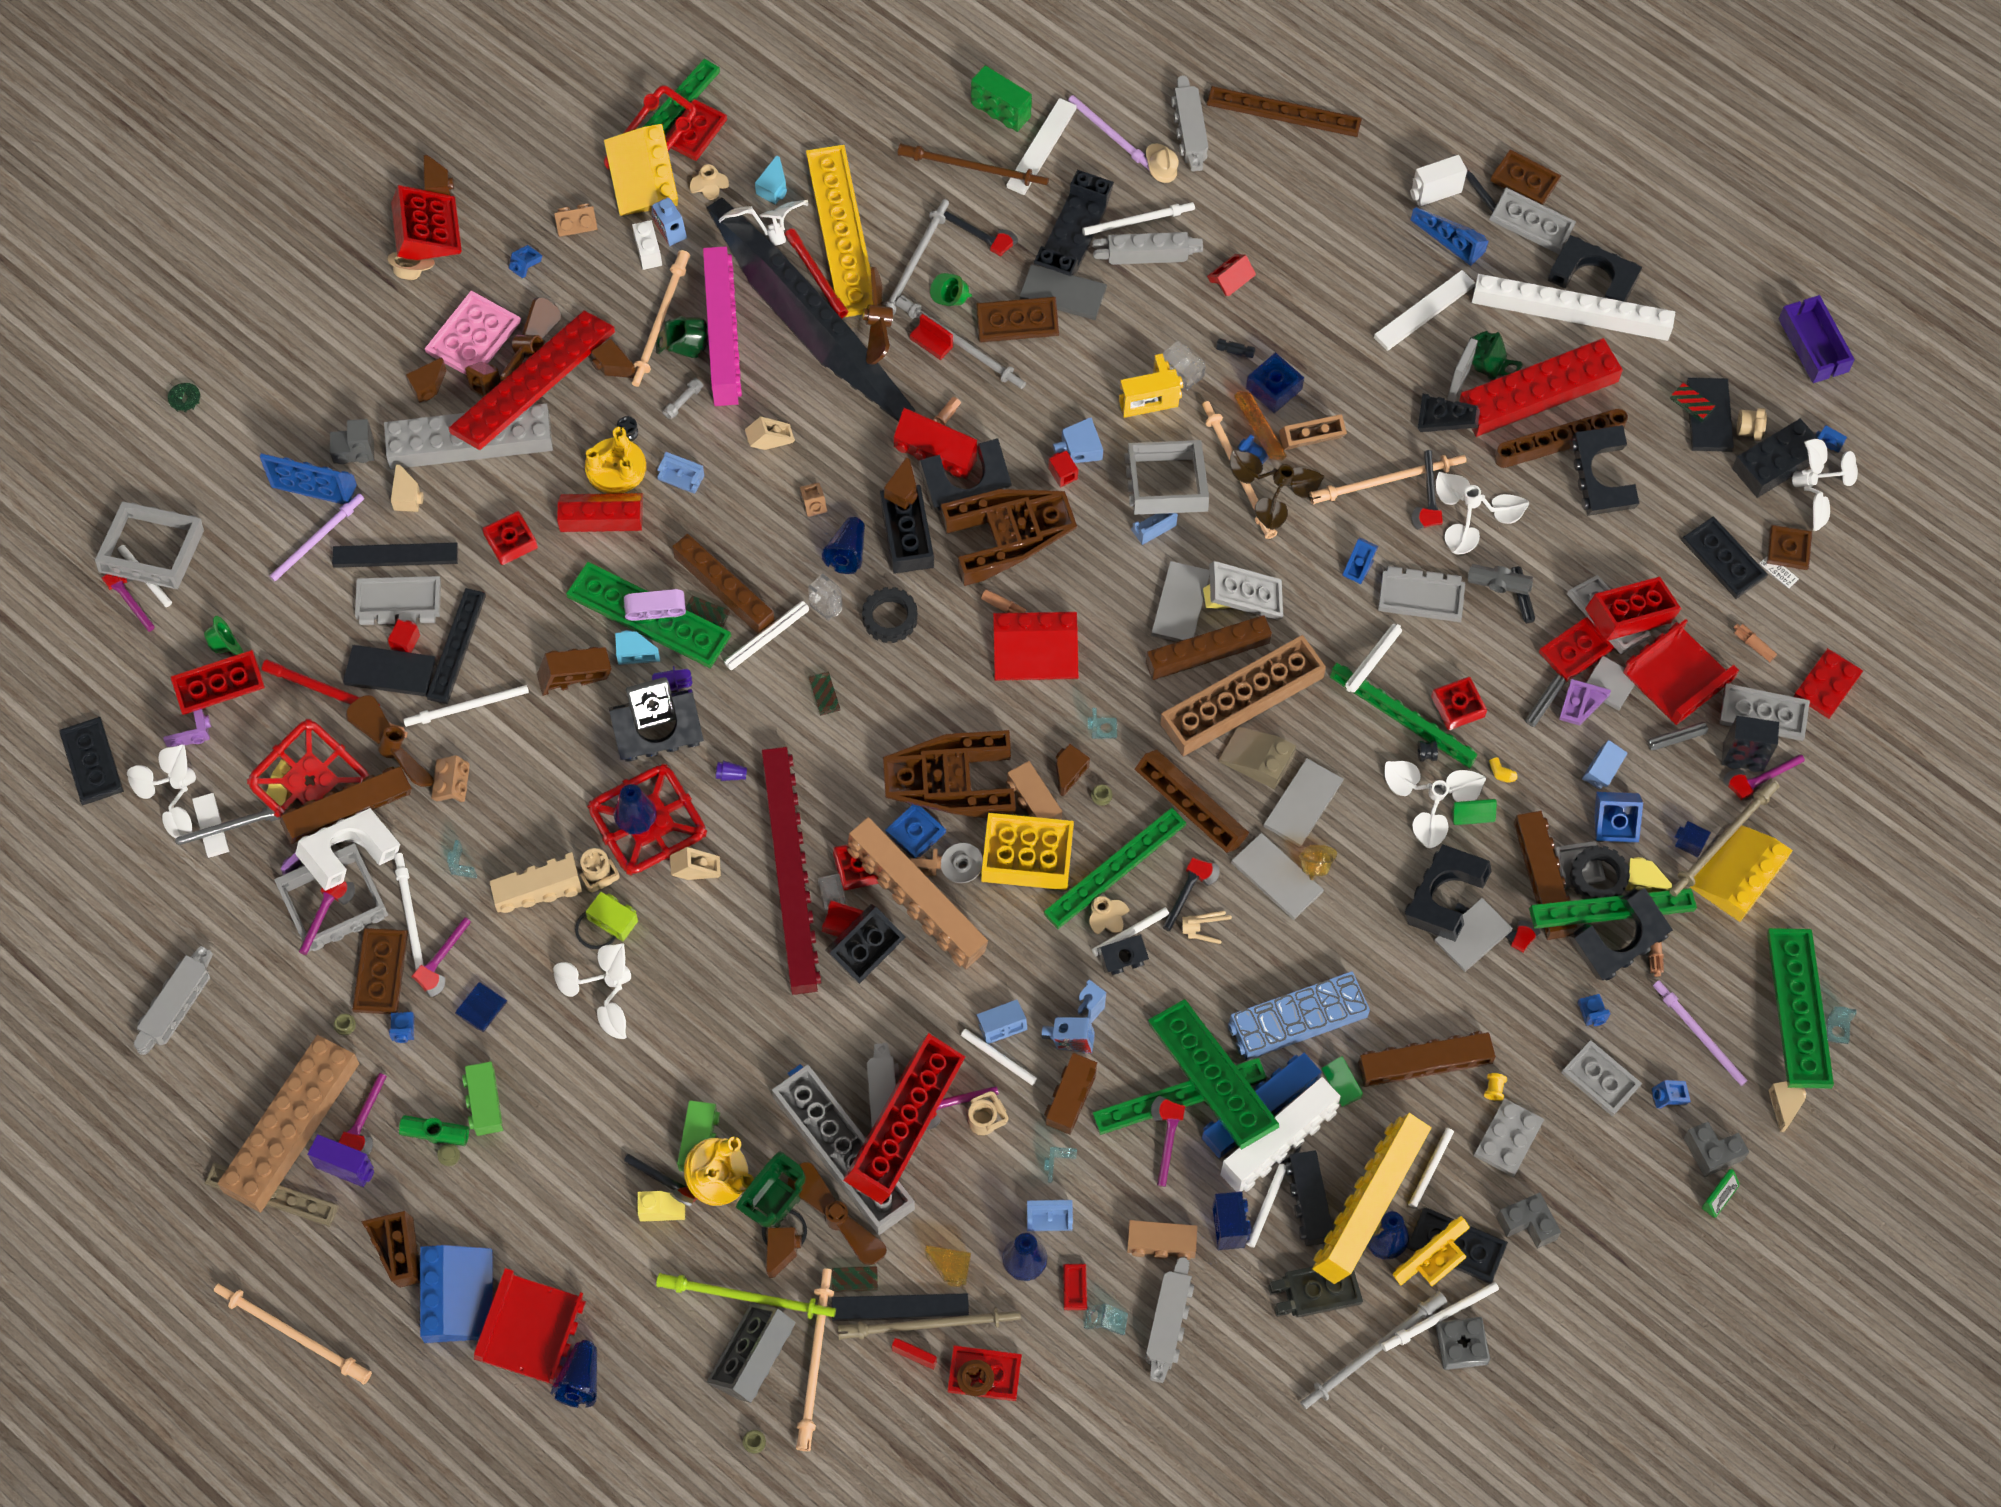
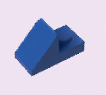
[1342,538,1378,584]

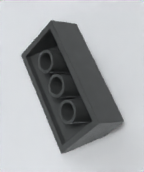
[707,1302,796,1403]

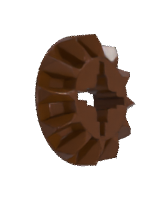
[957,1360,994,1397]

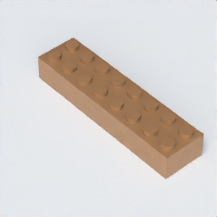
[1160,635,1326,757]
[847,817,988,970]
[217,1035,359,1213]

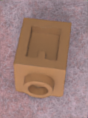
[800,483,827,517]
[911,848,942,876]

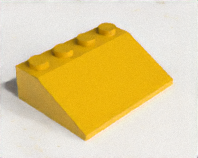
[604,124,678,216]
[981,813,1074,890]
[1690,825,1793,922]

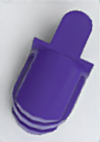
[652,666,693,692]

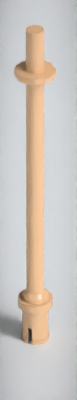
[632,250,690,387]
[1202,401,1277,539]
[1309,455,1466,505]
[796,1269,834,1451]
[214,1284,372,1385]

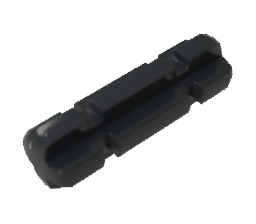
[1216,338,1255,358]

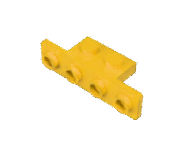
[1392,1216,1469,1286]

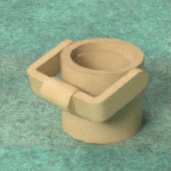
[1737,408,1767,441]
[579,848,620,893]
[968,1091,1009,1135]

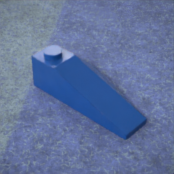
[1411,207,1488,266]

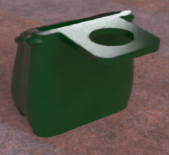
[656,316,708,358]
[1464,331,1523,380]

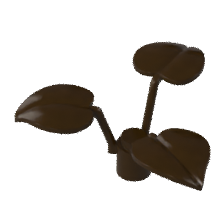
[1230,449,1324,530]

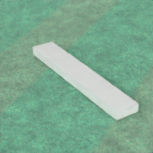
[1007,98,1077,195]
[1374,270,1475,351]

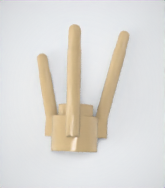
[1182,911,1232,944]

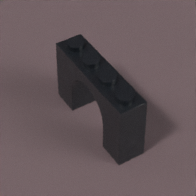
[1548,235,1642,302]
[1570,425,1640,516]
[918,438,1012,511]
[609,689,704,762]
[1405,844,1492,942]
[1568,886,1673,981]

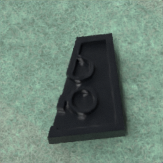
[1418,393,1480,432]

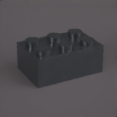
[1722,716,1779,772]
[825,904,906,984]

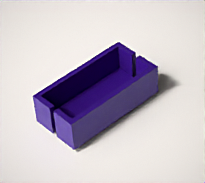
[1779,295,1855,383]

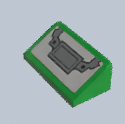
[1702,1169,1740,1218]

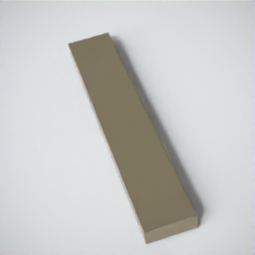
[205,1162,339,1227]

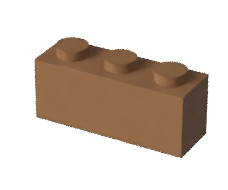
[1279,414,1347,450]
[1006,761,1062,820]
[1127,1220,1198,1260]

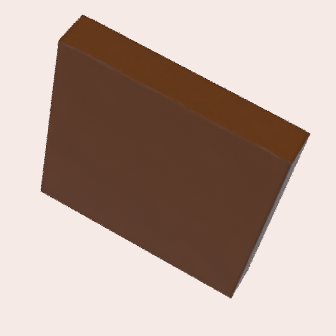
[1767,525,1812,570]

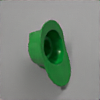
[930,273,972,306]
[204,616,244,655]

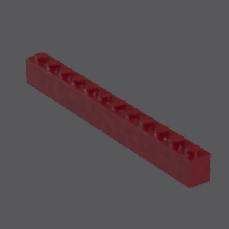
[762,747,821,995]

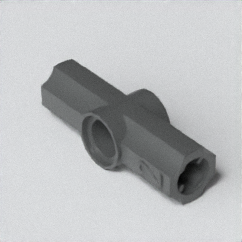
[1468,564,1533,595]

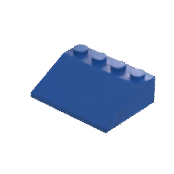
[260,454,357,504]
[420,1245,493,1343]

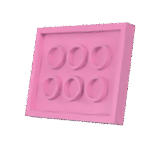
[425,291,521,375]

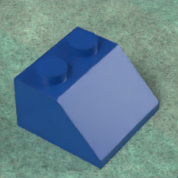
[1594,792,1643,842]

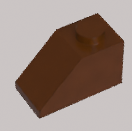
[424,155,454,196]
[591,339,636,378]
[406,357,447,403]
[465,362,500,397]
[884,457,918,509]
[1056,744,1090,797]
[766,1227,802,1278]

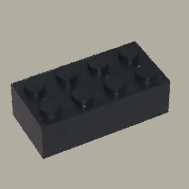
[1732,418,1818,498]
[880,485,934,574]

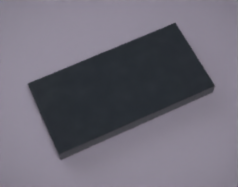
[1687,377,1734,452]
[1681,516,1768,599]
[343,645,436,697]
[59,717,124,806]
[1407,1207,1508,1284]

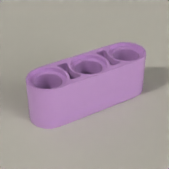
[624,589,686,621]

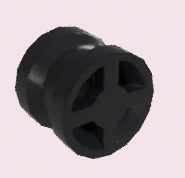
[617,416,638,441]
[1418,740,1438,762]

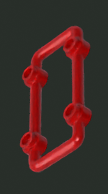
[604,85,696,170]

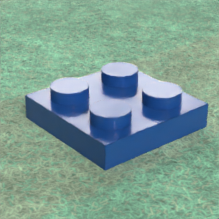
[885,805,946,858]

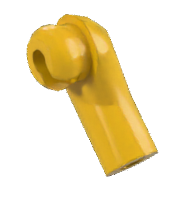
[1489,757,1517,783]

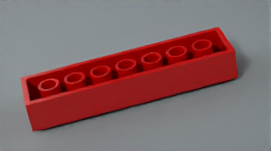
[1459,338,1623,437]
[843,1033,966,1204]

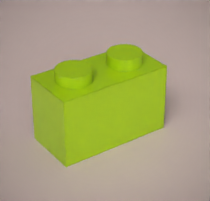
[586,892,638,941]

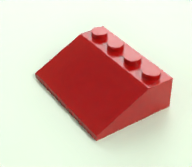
[391,185,462,260]
[993,612,1079,681]

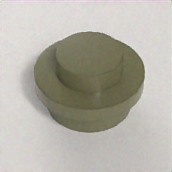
[1091,785,1112,806]
[333,1014,356,1036]
[437,1144,460,1167]
[743,1430,766,1454]

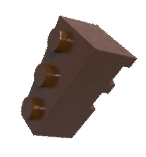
[537,647,612,696]
[1044,1053,1098,1135]
[361,1211,420,1288]

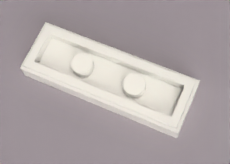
[192,793,230,858]

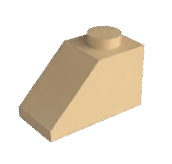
[745,416,795,450]
[391,465,423,512]
[670,847,721,880]
[1768,1081,1806,1132]

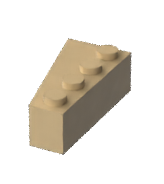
[490,852,582,913]

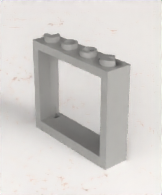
[1124,440,1209,515]
[95,501,204,590]
[274,843,388,952]

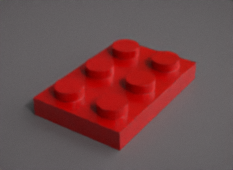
[665,99,727,161]
[1539,617,1614,683]
[1793,648,1863,719]
[948,1345,1022,1401]

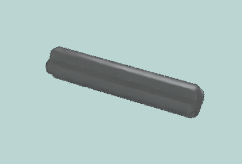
[1525,675,1566,727]
[1648,722,1708,750]

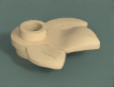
[690,164,729,200]
[1089,896,1130,935]

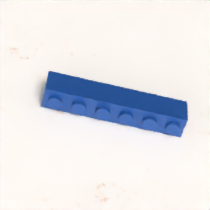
[1202,1052,1322,1159]

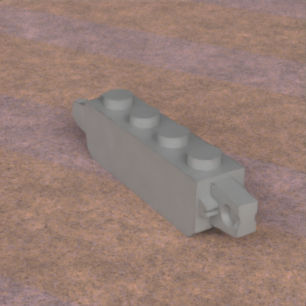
[1171,75,1208,172]
[1093,232,1203,265]
[133,946,213,1055]
[867,1043,899,1127]
[1145,1257,1194,1383]

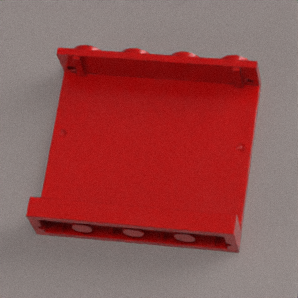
[1623,619,1739,725]
[473,1268,586,1385]

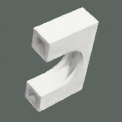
[295,808,400,891]

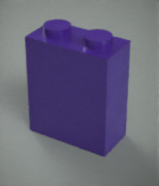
[307,1134,374,1188]

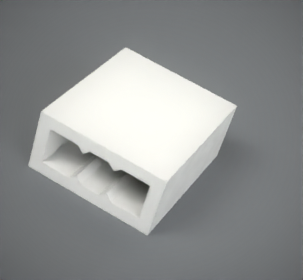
[1410,155,1467,207]

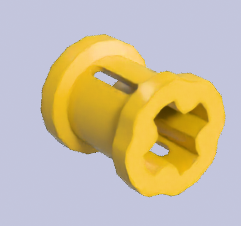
[1484,1073,1507,1101]

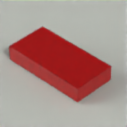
[1063,1264,1087,1310]
[892,1338,937,1370]

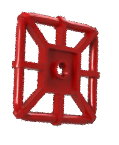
[247,719,369,818]
[587,764,707,876]

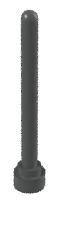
[175,805,279,845]

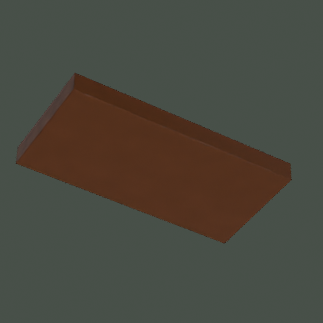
[976,297,1059,342]
[352,928,408,1014]

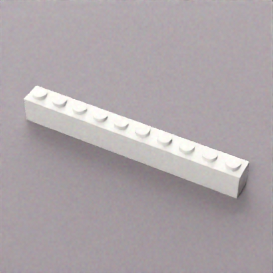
[1472,274,1675,341]

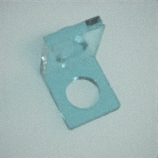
[1088,708,1117,739]
[447,840,477,879]
[1827,1007,1857,1044]
[1044,1147,1077,1183]
[1084,1304,1128,1335]

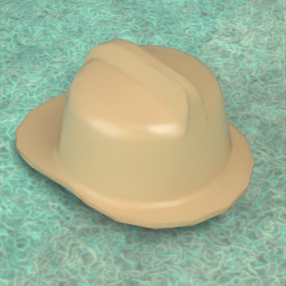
[1146,143,1179,183]
[387,252,435,280]

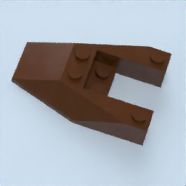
[941,489,1077,586]
[883,730,1016,819]

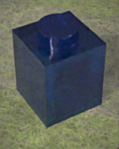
[1675,821,1711,858]

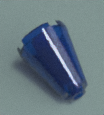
[822,517,865,574]
[614,784,657,834]
[1366,1211,1409,1260]
[1002,1233,1048,1281]
[550,1340,598,1408]

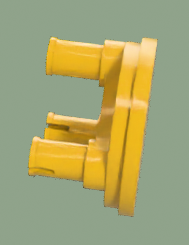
[585,427,646,493]
[684,1137,754,1206]

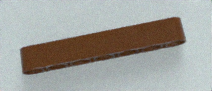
[1495,409,1628,468]

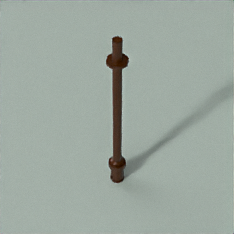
[898,143,1049,186]

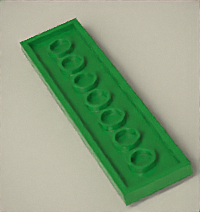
[566,562,732,669]
[1767,928,1834,1089]
[1148,999,1280,1150]

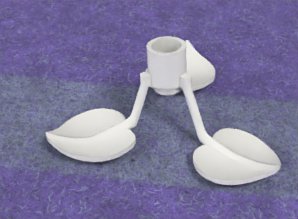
[719,200,808,246]
[1792,439,1858,531]
[1436,472,1529,554]
[127,745,196,838]
[1384,761,1486,849]
[553,943,631,1039]

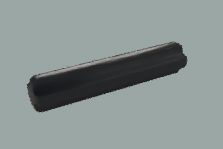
[1511,566,1535,624]

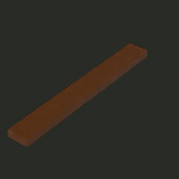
[1207,86,1362,137]

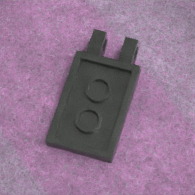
[1268,1266,1363,1318]

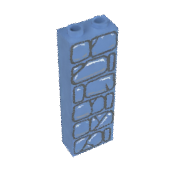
[1228,971,1370,1061]

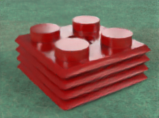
[482,511,538,565]
[1431,677,1487,730]
[833,844,879,891]

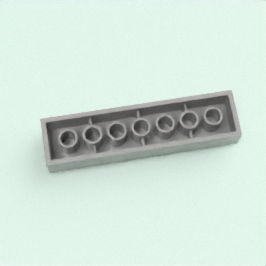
[384,403,553,469]
[772,1065,915,1235]

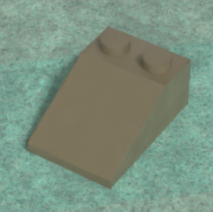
[1218,727,1296,790]

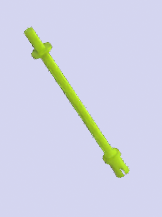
[656,1273,836,1319]

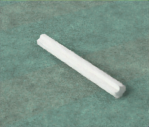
[724,601,809,670]
[1345,624,1402,692]

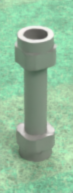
[662,378,703,420]

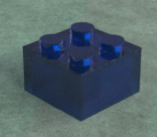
[1246,352,1304,414]
[1212,1191,1251,1251]

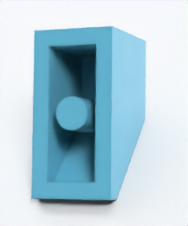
[755,156,787,205]
[615,630,660,665]

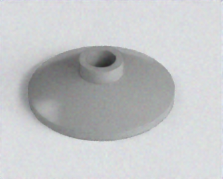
[941,843,983,883]

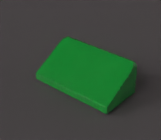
[1451,799,1497,825]
[1321,1056,1363,1107]

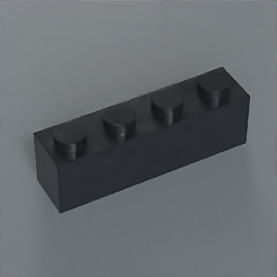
[1285,1150,1333,1246]

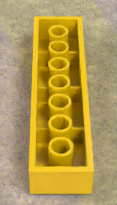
[1312,1113,1431,1284]

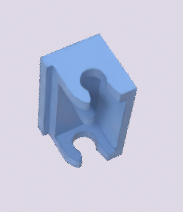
[658,452,704,494]
[1131,513,1178,545]
[1582,740,1628,789]
[1078,980,1107,1023]
[976,999,1028,1044]
[1027,1200,1073,1231]

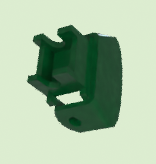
[736,1151,806,1228]

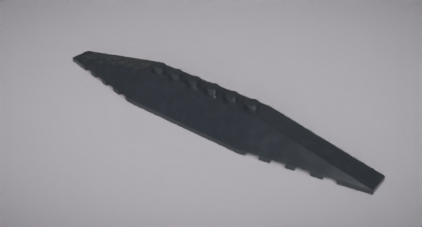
[706,197,915,422]

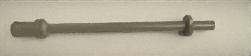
[1670,778,1780,897]
[838,1307,1021,1340]

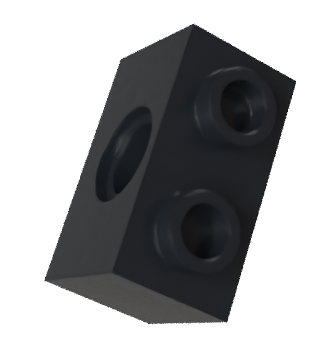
[1097,934,1149,975]

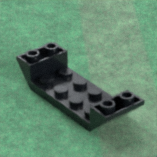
[1034,169,1114,276]

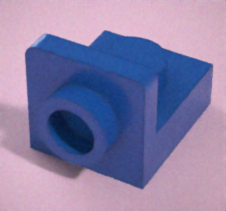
[509,245,542,278]
[1815,426,1847,453]
[1238,434,1270,464]
[1578,994,1610,1026]
[389,1012,414,1043]
[1652,1080,1691,1108]

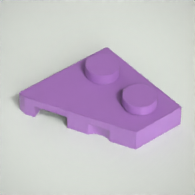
[1559,679,1611,726]

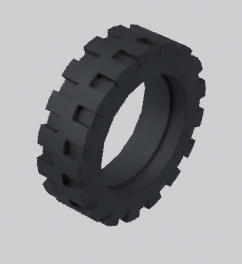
[862,587,918,643]
[1570,845,1630,900]

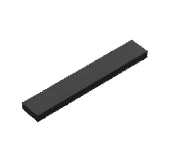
[332,542,458,568]
[427,588,486,705]
[831,1293,969,1321]

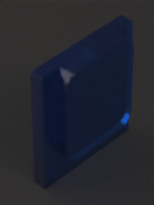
[455,982,508,1033]

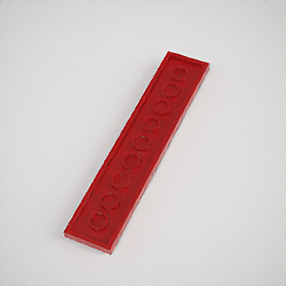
[448,310,615,450]

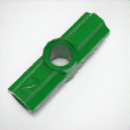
[399,1115,470,1146]

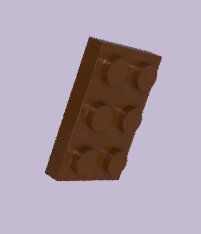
[1490,149,1561,205]

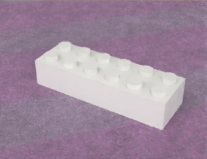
[1220,1077,1341,1194]

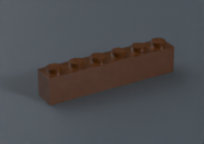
[672,533,775,634]
[1146,615,1272,680]
[1134,750,1250,853]
[280,766,412,844]
[1513,810,1577,940]
[1358,1031,1496,1087]

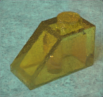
[925,1246,971,1287]

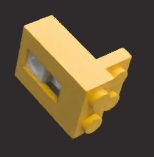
[1119,353,1183,418]

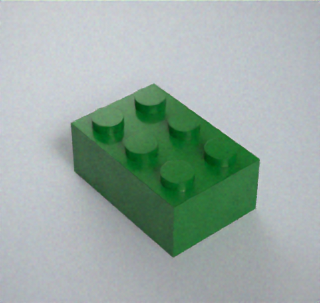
[971,65,1032,132]

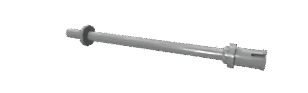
[882,199,949,315]
[895,295,1026,389]
[1300,1291,1447,1410]

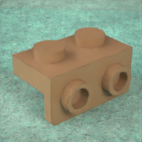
[554,204,598,237]
[431,755,470,802]

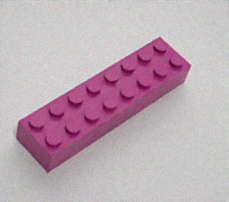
[703,246,742,406]

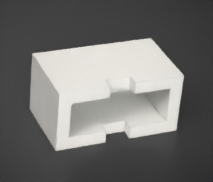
[632,220,662,270]

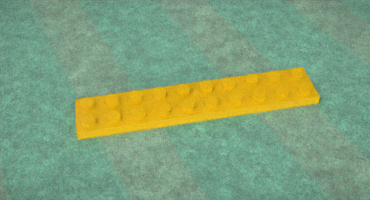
[806,145,873,317]

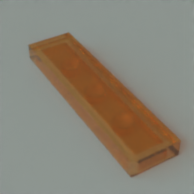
[1234,391,1287,460]

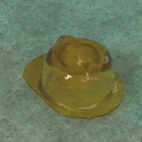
[1299,845,1337,881]

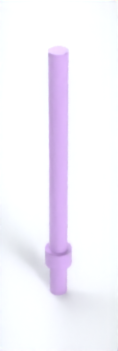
[1068,95,1149,170]
[269,493,364,582]
[1653,980,1748,1086]

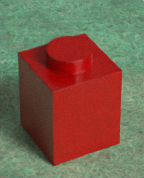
[1048,450,1078,487]
[388,619,420,653]

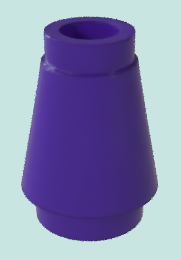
[715,760,747,781]

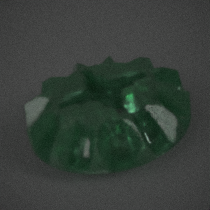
[168,383,201,413]

